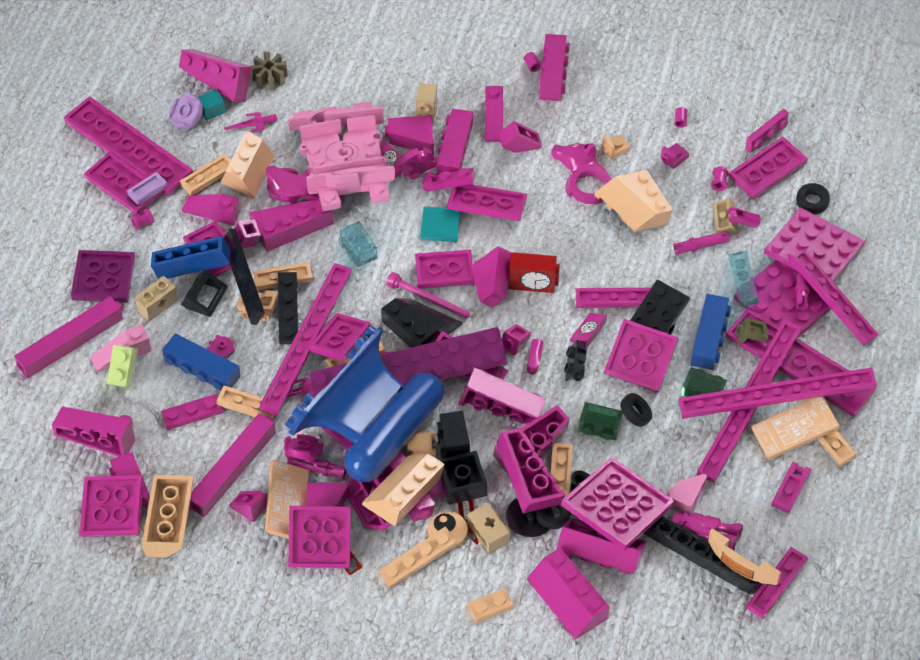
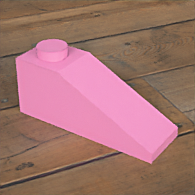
[90,324,151,372]

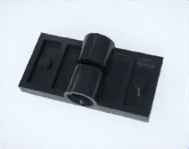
[630,279,690,335]

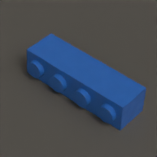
[151,236,231,279]
[691,294,731,370]
[162,333,241,391]

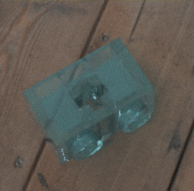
[338,221,377,267]

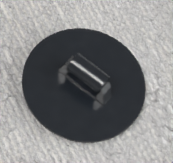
[506,498,554,537]

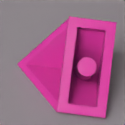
[229,491,268,522]

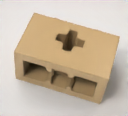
[416,83,438,124]
[134,276,178,321]
[467,503,511,554]

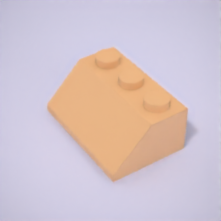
[221,131,275,199]

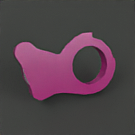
[551,143,612,205]
[265,166,345,205]

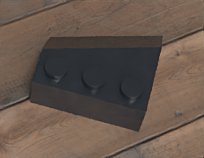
[381,298,462,348]

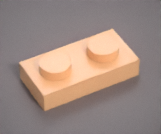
[467,588,513,623]

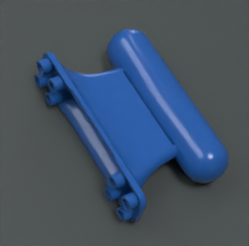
[284,326,445,483]

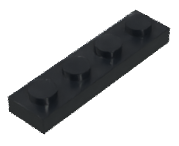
[278,272,298,345]

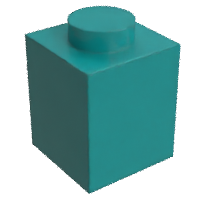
[197,89,226,121]

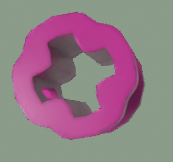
[711,166,729,191]
[130,208,154,230]

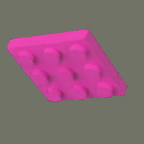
[604,319,679,393]
[79,475,144,537]
[288,506,351,568]

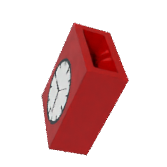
[509,252,560,293]

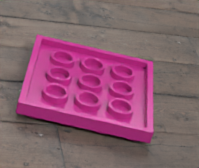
[764,207,865,282]
[734,260,831,338]
[561,457,675,551]

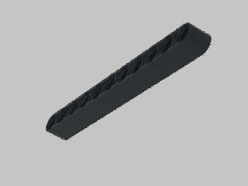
[570,470,762,595]

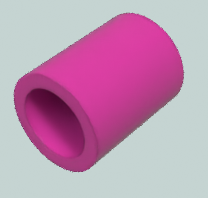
[523,52,541,72]
[674,107,688,128]

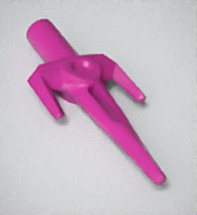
[224,112,277,133]
[288,377,315,402]

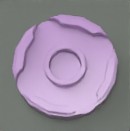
[169,94,203,129]

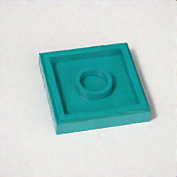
[420,206,461,242]

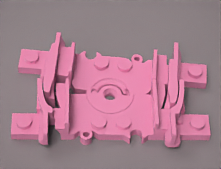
[288,102,395,211]

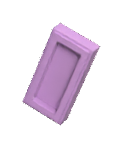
[127,172,168,206]

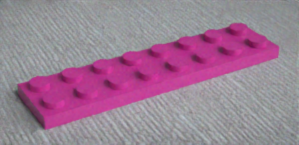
[64,96,193,196]
[725,308,876,417]

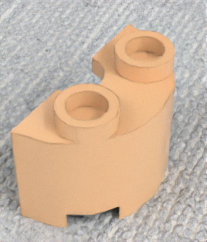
[236,290,278,321]
[408,431,436,458]

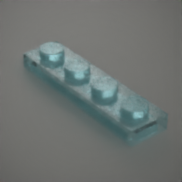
[728,250,759,307]

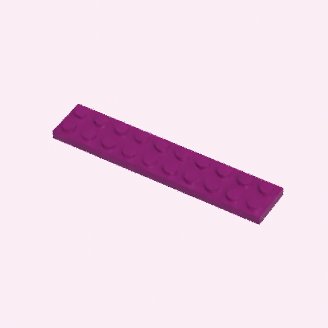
[309,327,508,397]

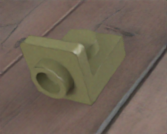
[736,318,768,344]

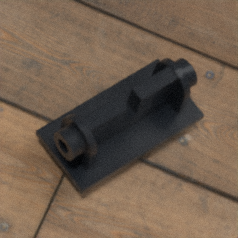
[564,340,587,381]

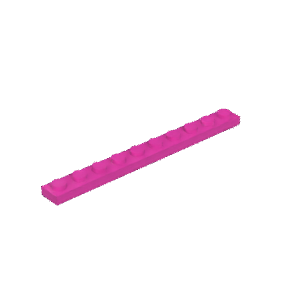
[260,263,352,416]
[697,320,802,483]
[678,367,877,419]

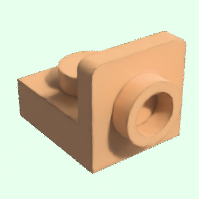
[601,134,630,159]

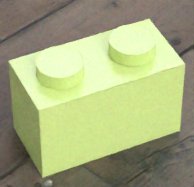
[107,345,138,387]

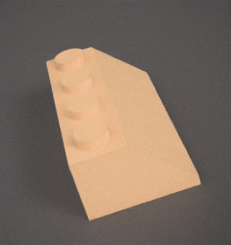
[362,454,444,526]
[142,475,194,558]

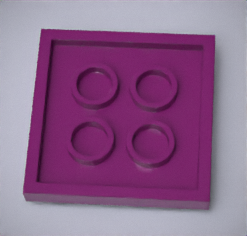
[71,250,135,303]

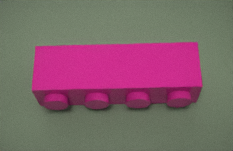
[434,108,473,174]

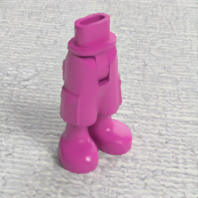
[671,512,743,551]

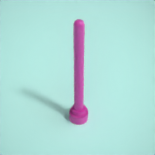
[386,272,470,318]

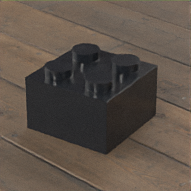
[436,410,470,459]
[438,450,487,505]

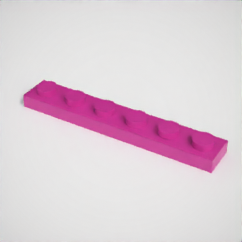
[789,248,879,346]

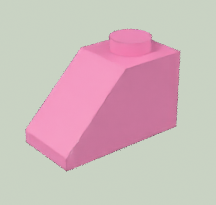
[667,474,707,514]

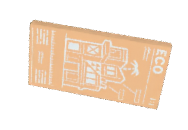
[750,397,840,461]
[265,459,309,539]

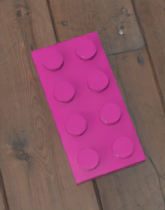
[729,136,808,200]
[84,151,163,215]
[447,184,527,221]

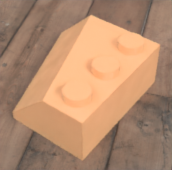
[594,170,673,232]

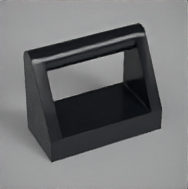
[180,270,228,317]

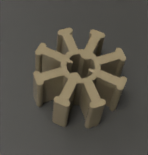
[251,51,288,90]

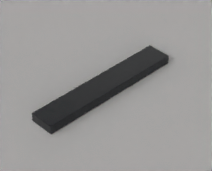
[224,228,265,325]

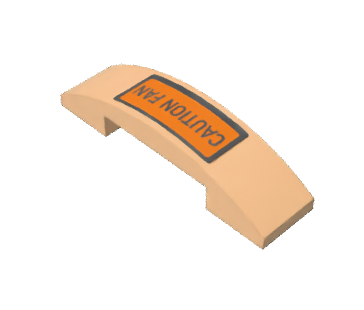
[708,529,781,585]

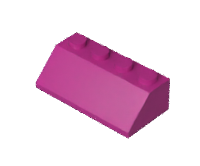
[556,518,647,574]
[527,547,610,640]

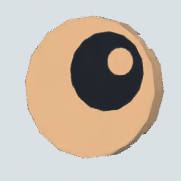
[427,511,468,550]

